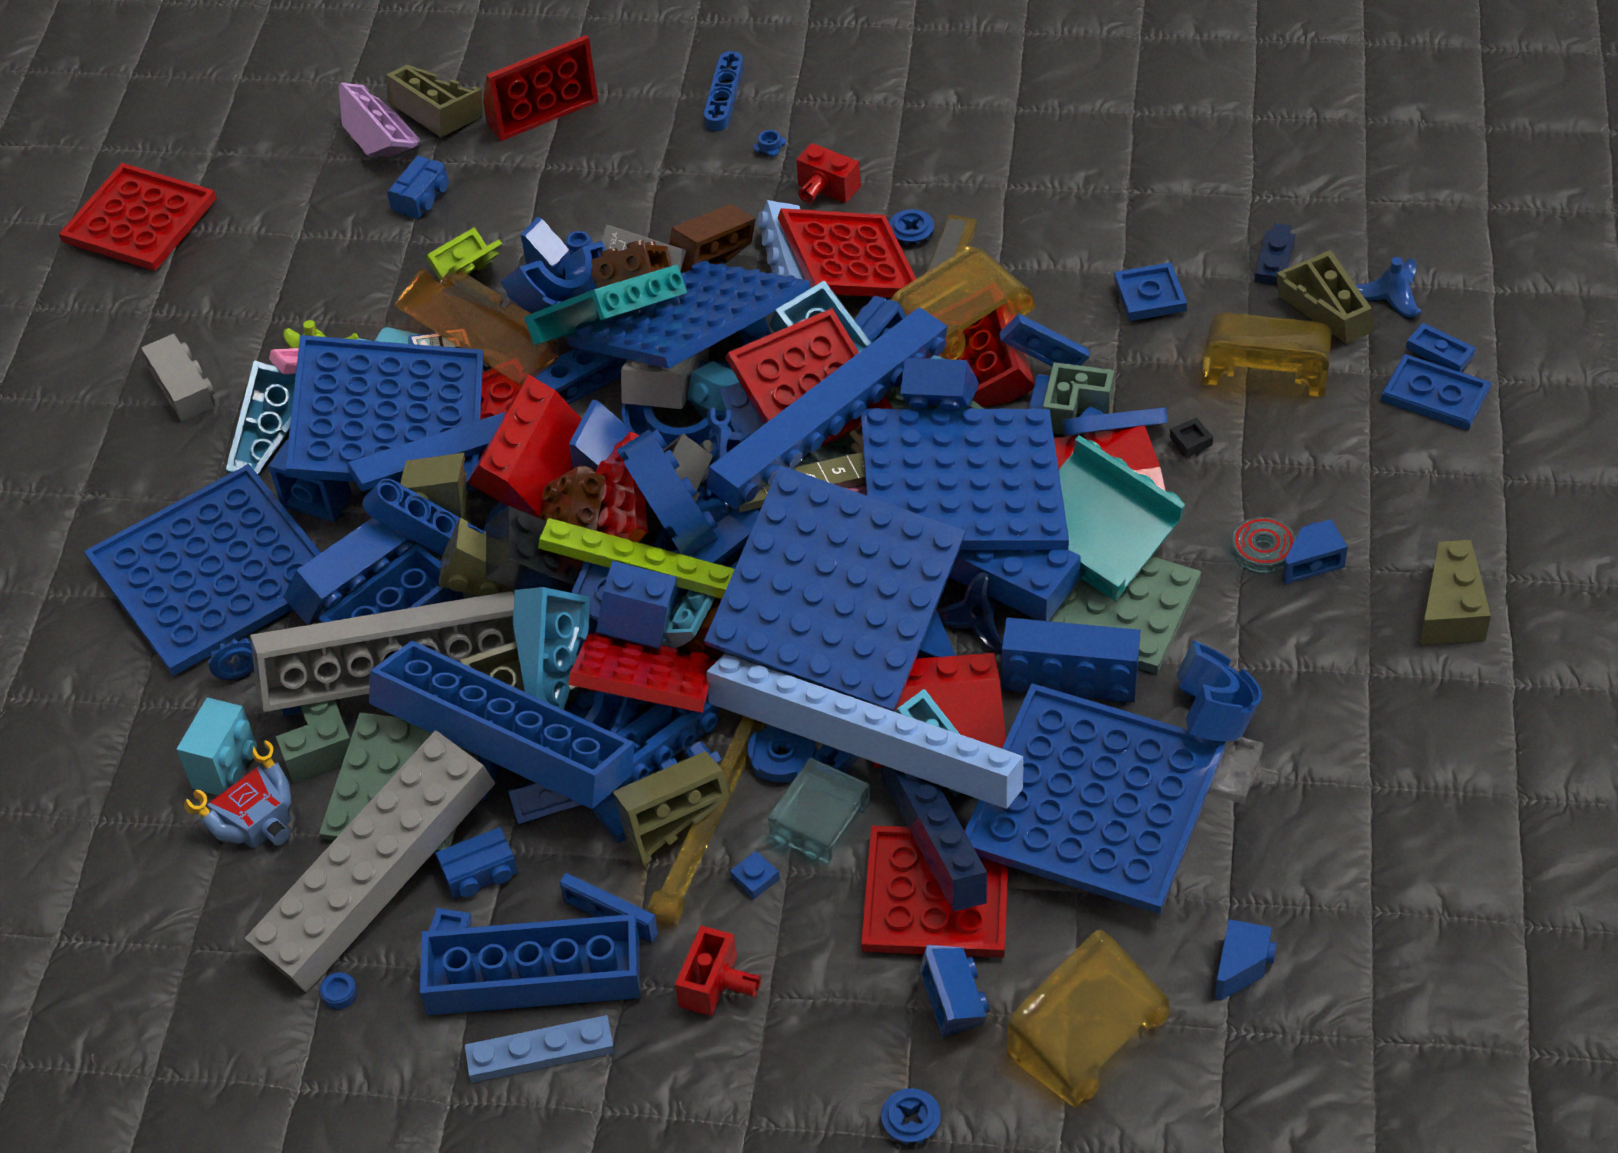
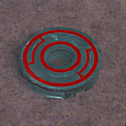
[1232,517,1296,572]

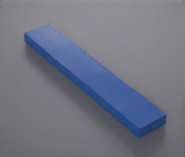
[347,412,505,491]

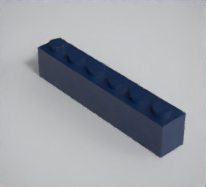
[882,765,987,912]

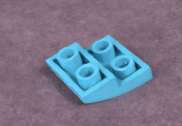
[662,590,716,648]

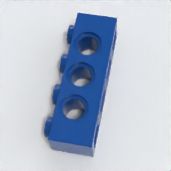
[527,348,628,405]

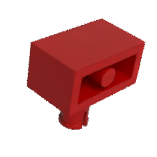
[796,143,861,204]
[675,925,761,1016]

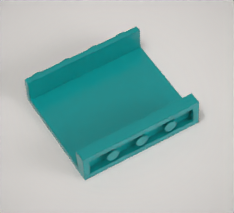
[524,264,687,345]
[1059,435,1185,602]

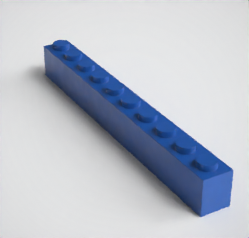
[707,307,948,510]

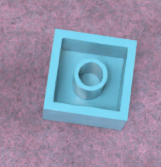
[176,697,257,796]

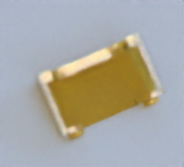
[891,246,1036,360]
[1202,312,1332,397]
[1007,929,1171,1108]

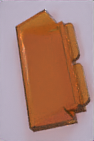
[394,268,559,386]

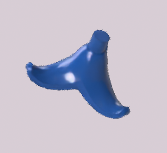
[1355,257,1422,318]

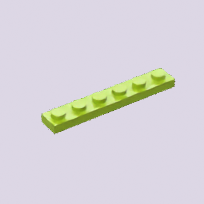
[538,518,735,599]

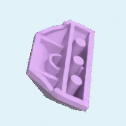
[339,83,421,158]

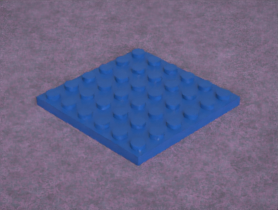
[565,261,811,369]
[285,335,483,491]
[860,408,1069,550]
[84,464,321,676]
[704,465,966,712]
[965,683,1226,914]

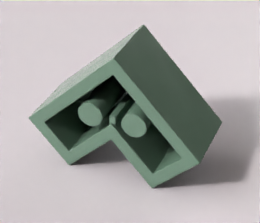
[1043,362,1114,435]
[276,700,351,784]

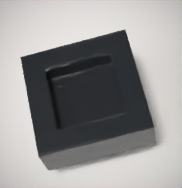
[1170,417,1213,457]

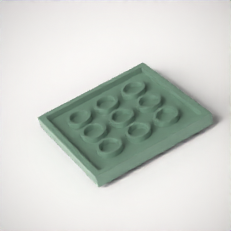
[1049,556,1202,674]
[319,713,479,855]

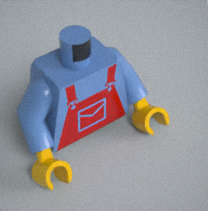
[184,740,292,848]

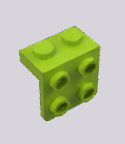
[425,227,503,286]

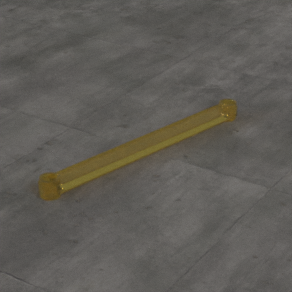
[648,667,775,924]

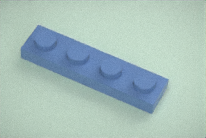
[465,1015,615,1083]

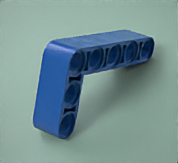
[363,479,508,556]

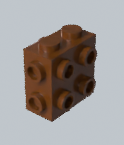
[591,240,672,288]
[539,466,606,530]

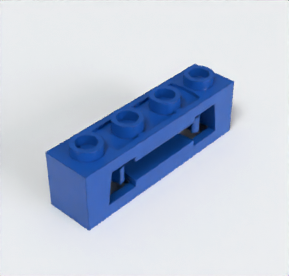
[616,695,719,789]

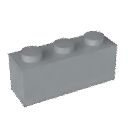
[141,334,215,422]

